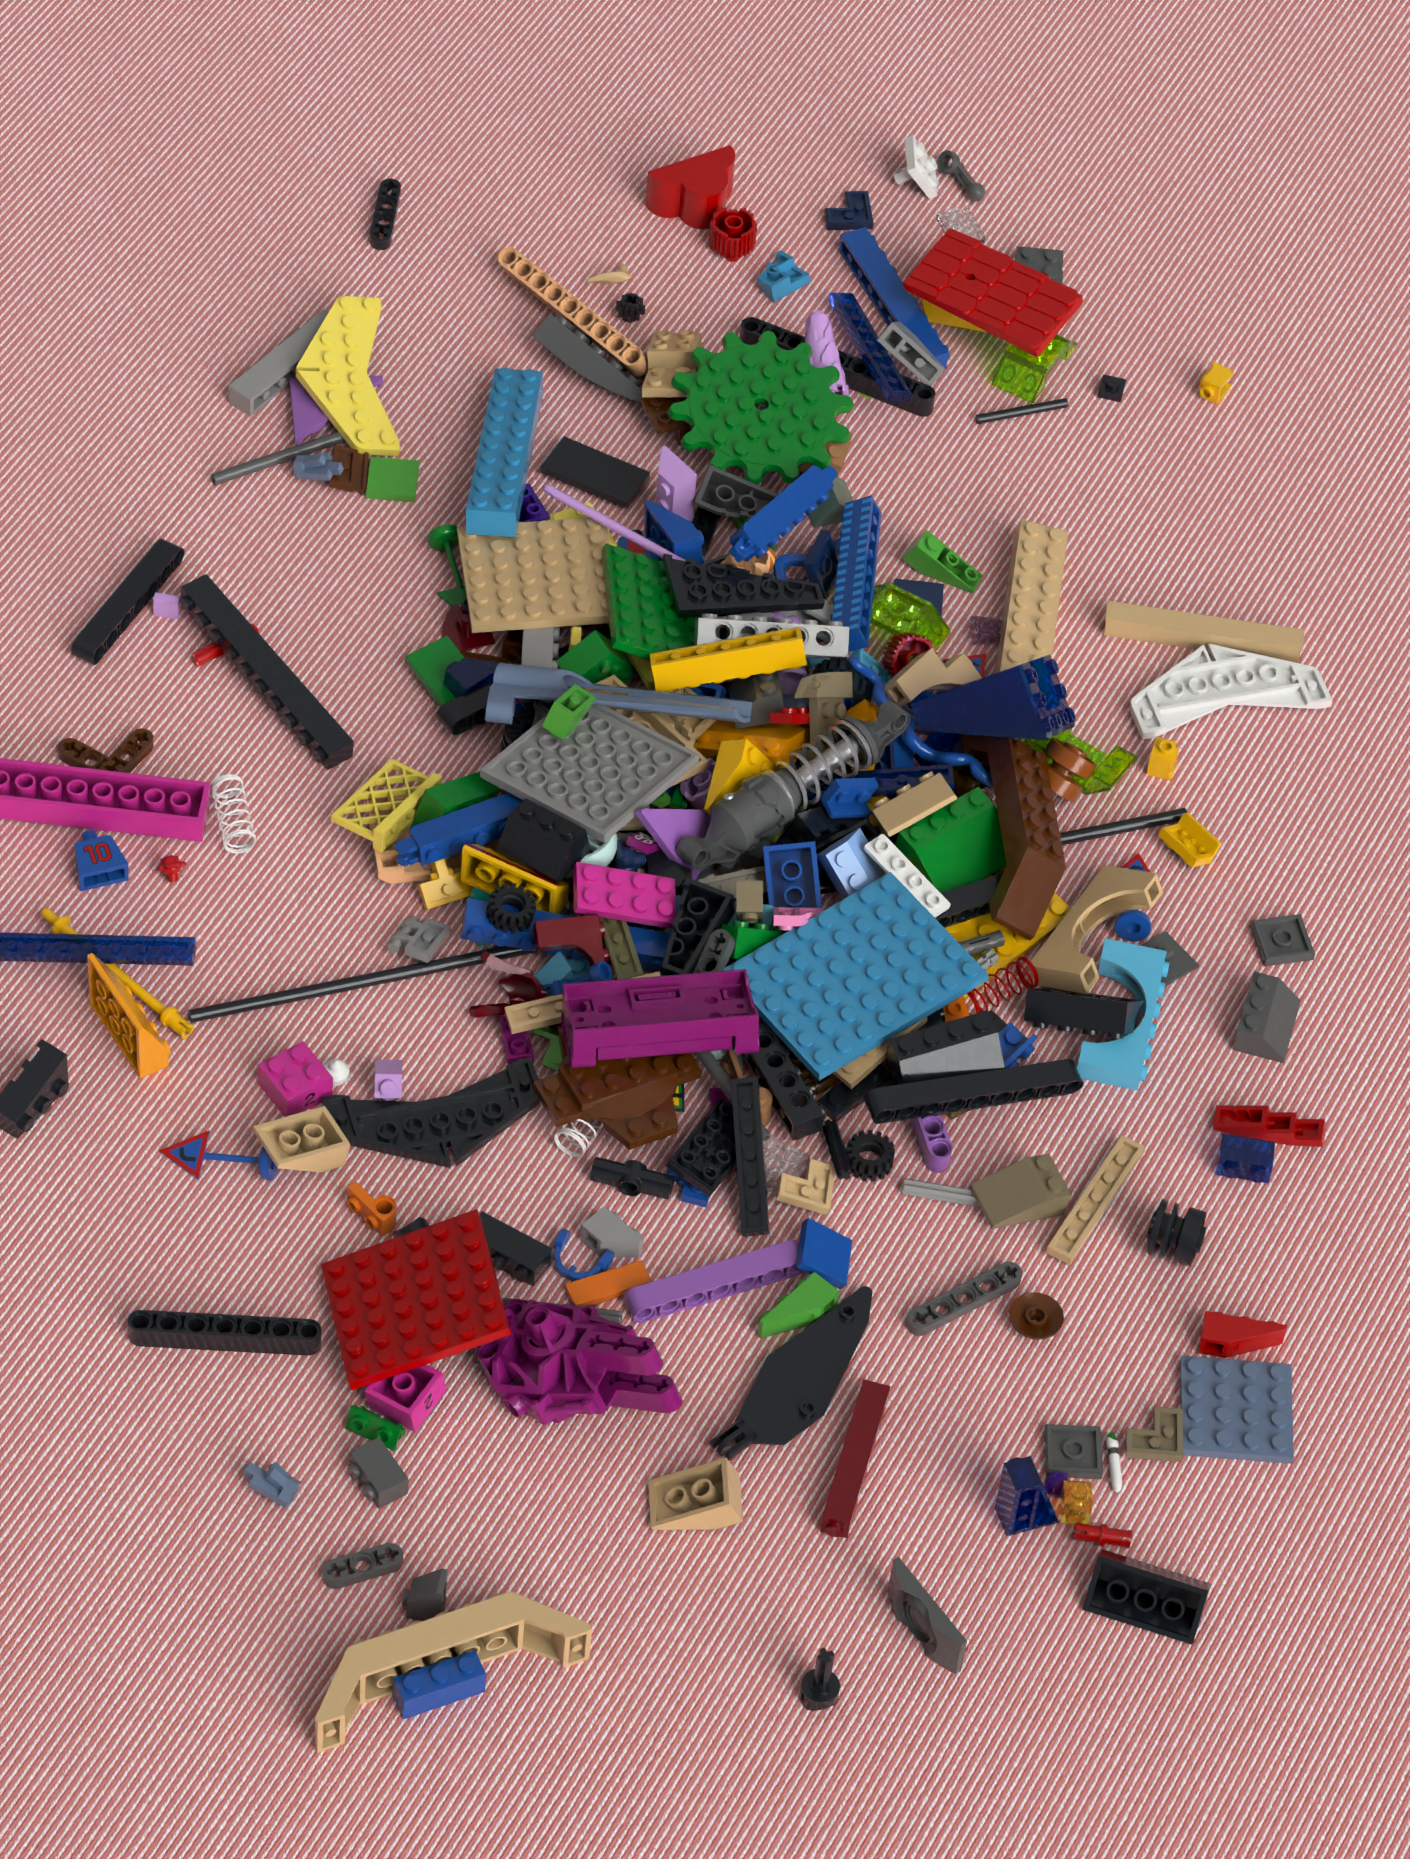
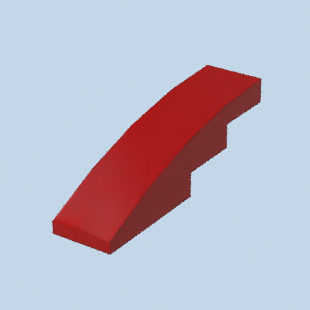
[1213,1105,1326,1147]

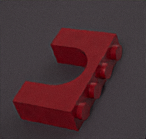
[532,914,612,1030]

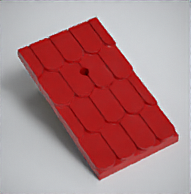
[903,228,1083,358]

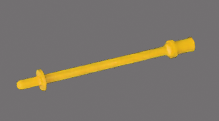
[41,908,194,1039]

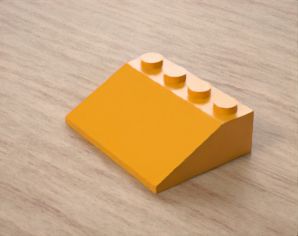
[694,720,810,772]
[87,953,171,1079]

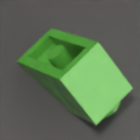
[542,684,596,740]

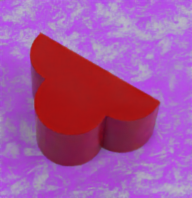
[645,145,735,229]

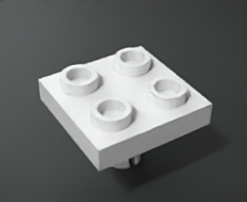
[893,135,939,199]

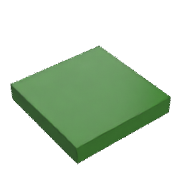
[366,457,420,502]

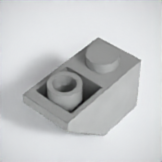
[580,1206,644,1257]

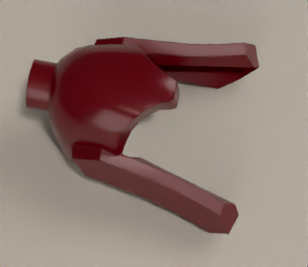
[469,951,547,1018]

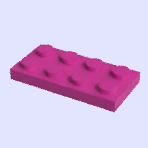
[573,862,676,929]

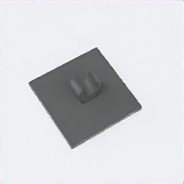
[1141,931,1199,987]

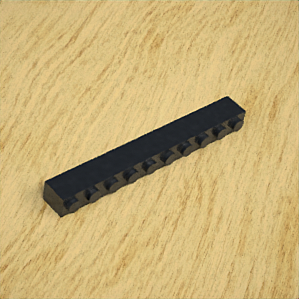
[180,574,354,770]

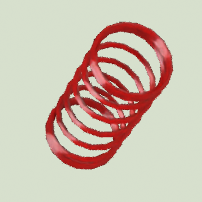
[966,956,1039,1015]

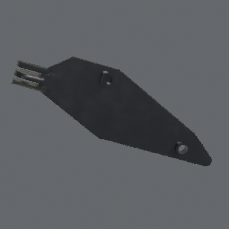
[709,1286,873,1461]

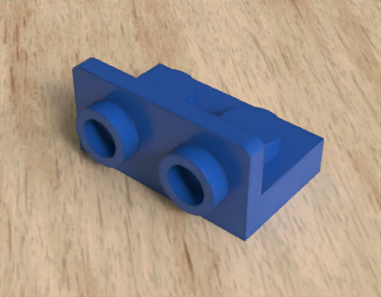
[820,778,879,818]
[998,1022,1038,1068]

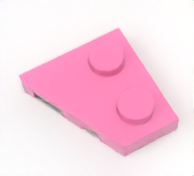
[773,907,824,930]

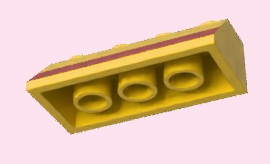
[461,844,569,914]

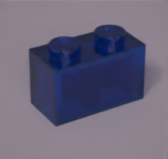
[1215,1133,1275,1183]

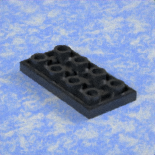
[541,436,650,509]
[665,1098,737,1197]

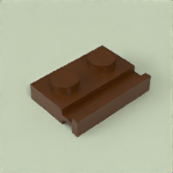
[329,445,369,495]

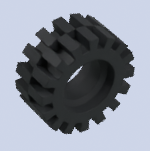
[486,883,536,934]
[846,1130,895,1182]

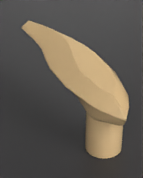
[587,264,632,284]

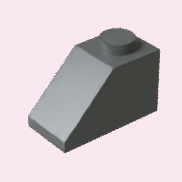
[402,1569,448,1621]

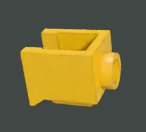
[1199,361,1234,405]
[1147,737,1179,781]

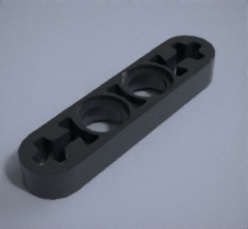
[370,178,401,250]

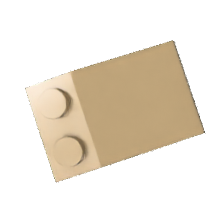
[252,1106,350,1173]
[648,1458,743,1530]

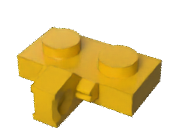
[417,859,474,910]

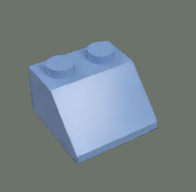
[817,828,885,899]

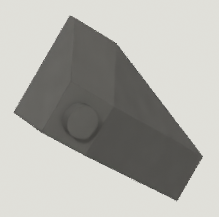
[694,465,792,525]

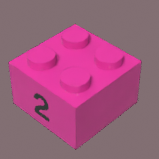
[258,1041,333,1117]
[364,1365,447,1432]

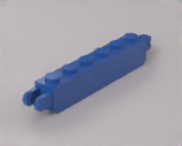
[729,465,838,563]
[395,792,523,867]

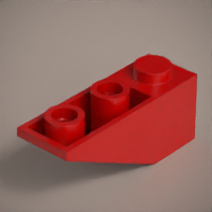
[1198,1311,1287,1358]

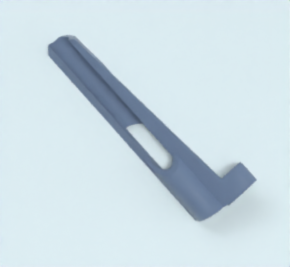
[485,662,752,724]

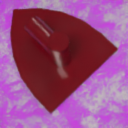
[442,604,496,651]

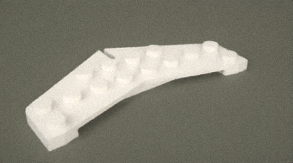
[1130,644,1333,740]

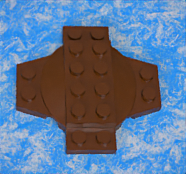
[533,1026,702,1150]

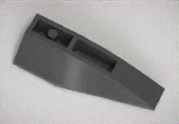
[531,313,642,405]

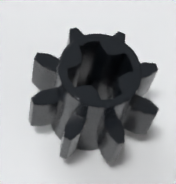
[616,293,645,323]

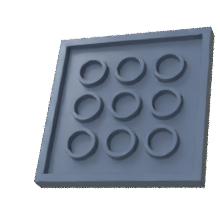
[1180,1356,1294,1464]

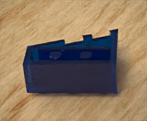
[995,1456,1059,1536]

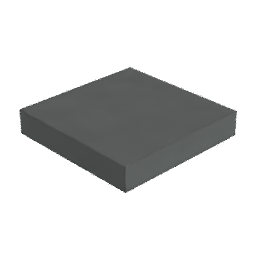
[1250,914,1315,967]
[1044,1424,1103,1479]

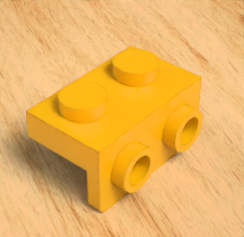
[1158,812,1221,868]

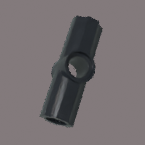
[590,1157,675,1200]

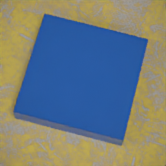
[796,1218,852,1289]

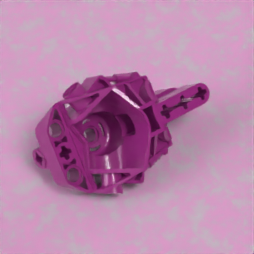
[477,1299,682,1425]

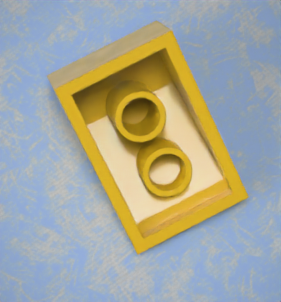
[704,739,774,814]

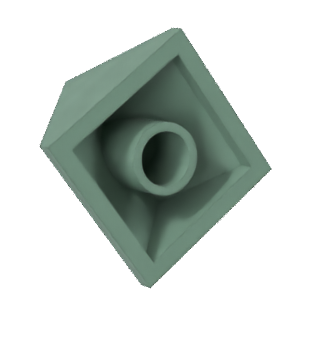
[808,476,854,528]

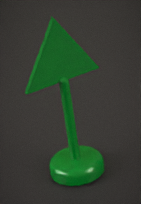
[427,524,468,608]

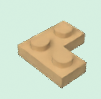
[776,1159,835,1215]

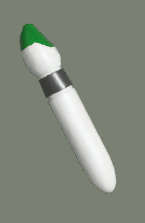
[1106,1432,1122,1493]

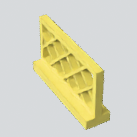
[331,759,442,853]

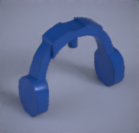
[554,1228,615,1282]

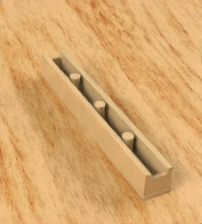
[1104,601,1305,663]

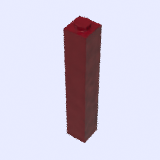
[820,1379,890,1538]

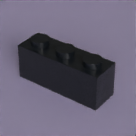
[480,1211,552,1287]

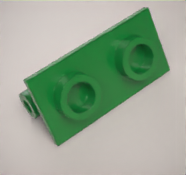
[345,1405,406,1451]

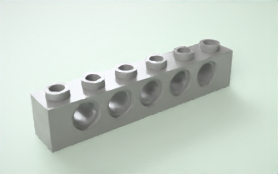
[694,614,849,659]

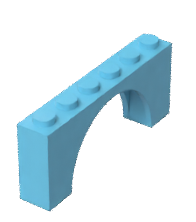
[1077,938,1170,1091]

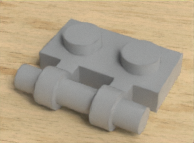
[388,915,451,963]

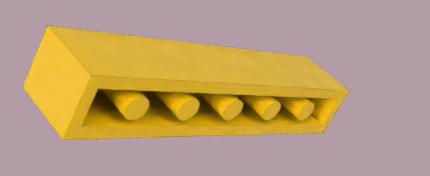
[649,627,807,692]

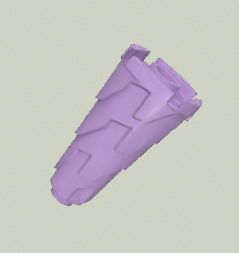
[805,311,849,396]

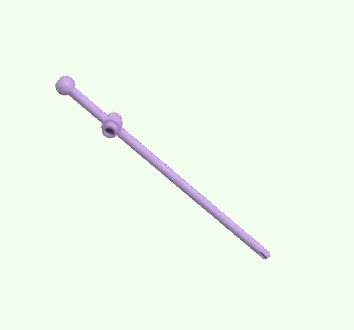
[543,484,802,624]

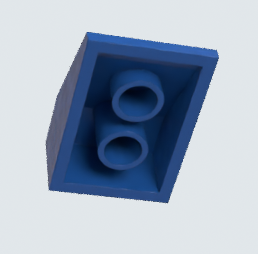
[644,500,704,564]

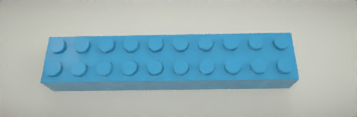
[466,368,543,537]

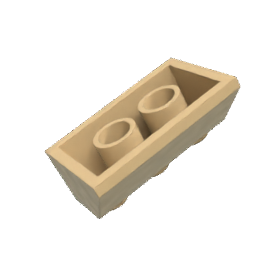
[871,771,957,838]

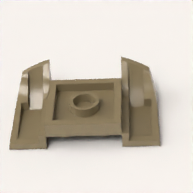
[794,672,853,774]

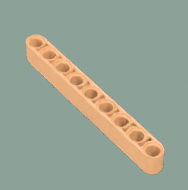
[498,247,648,376]

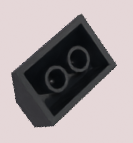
[496,798,591,884]

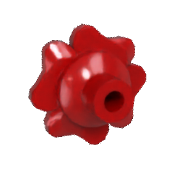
[155,855,186,882]

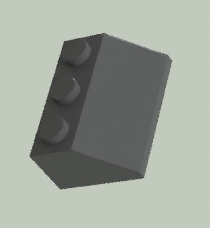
[728,671,784,729]
[1233,971,1301,1063]

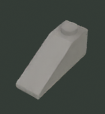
[877,322,946,387]

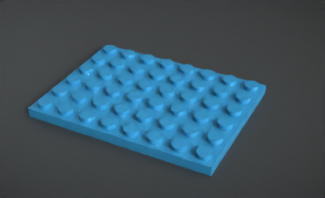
[723,872,989,1081]

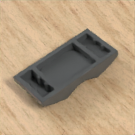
[888,1557,967,1674]

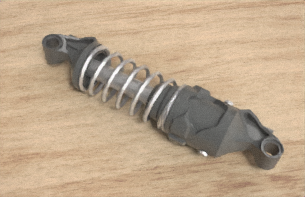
[676,700,911,870]

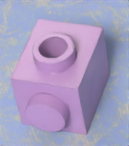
[374,1060,402,1101]

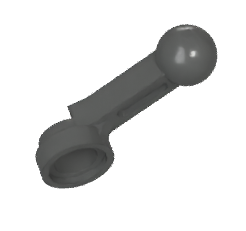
[937,150,985,201]

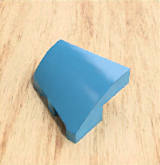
[757,250,811,302]

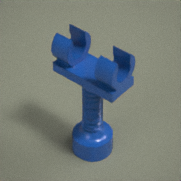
[542,961,612,996]

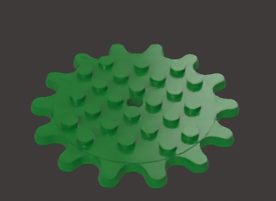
[668,331,853,485]

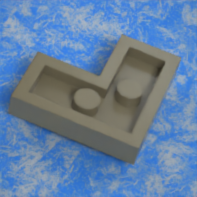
[1125,1407,1183,1462]

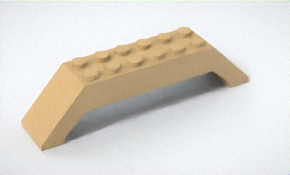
[315,1591,592,1753]

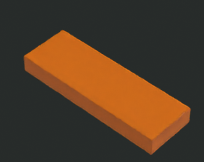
[565,1260,652,1306]

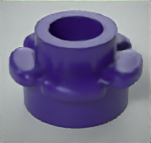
[1044,1471,1071,1498]

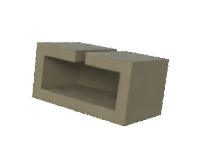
[736,881,763,926]

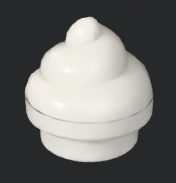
[324,1059,350,1086]

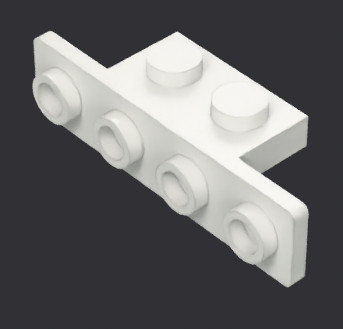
[864,834,951,918]

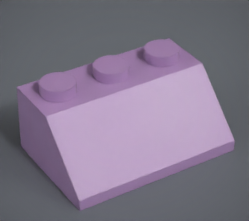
[656,445,697,522]

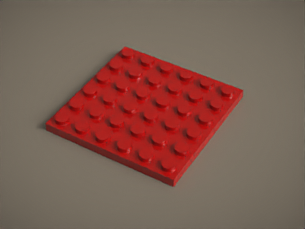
[321,1209,512,1390]

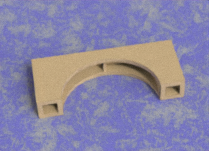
[1027,865,1163,994]

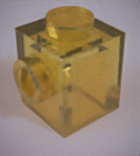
[1060,1480,1093,1524]

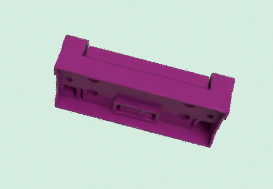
[561,969,759,1068]

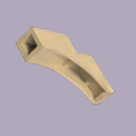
[884,648,993,706]

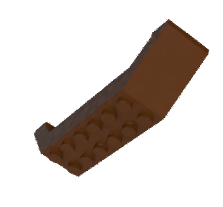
[960,730,1066,941]

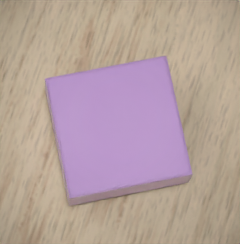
[153,592,180,619]

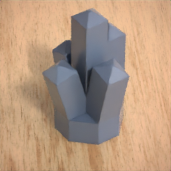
[294,452,344,483]
[243,1462,301,1508]

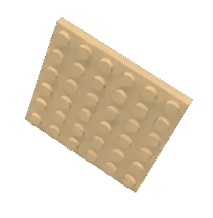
[457,518,610,633]

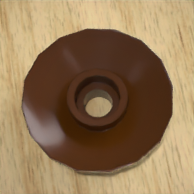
[1009,1292,1064,1340]

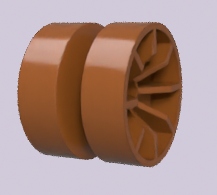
[1043,737,1097,802]

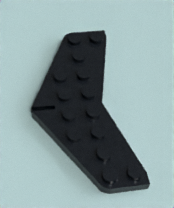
[322,1057,541,1168]

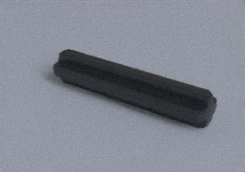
[822,1119,852,1180]

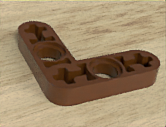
[58,728,154,773]

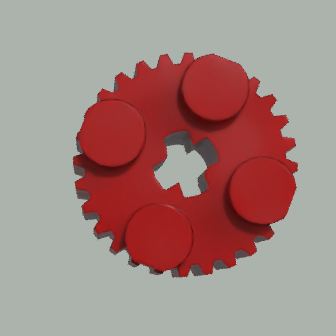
[709,207,757,262]
[882,632,937,678]

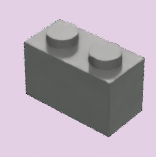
[347,1437,408,1509]

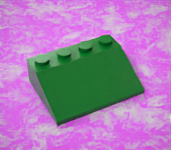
[895,787,1007,893]

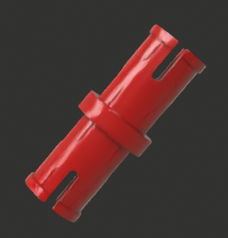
[1073,1522,1132,1548]

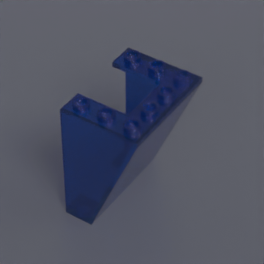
[911,654,1076,740]

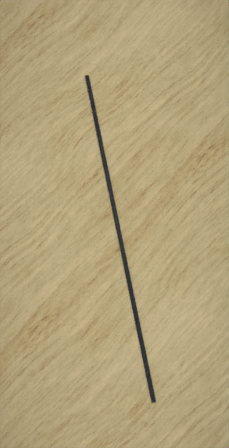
[188,808,1187,1023]

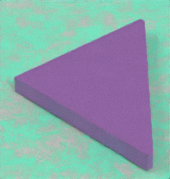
[290,375,383,445]
[634,809,710,880]

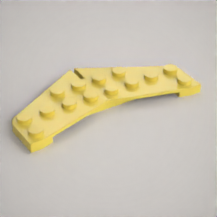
[295,296,400,456]

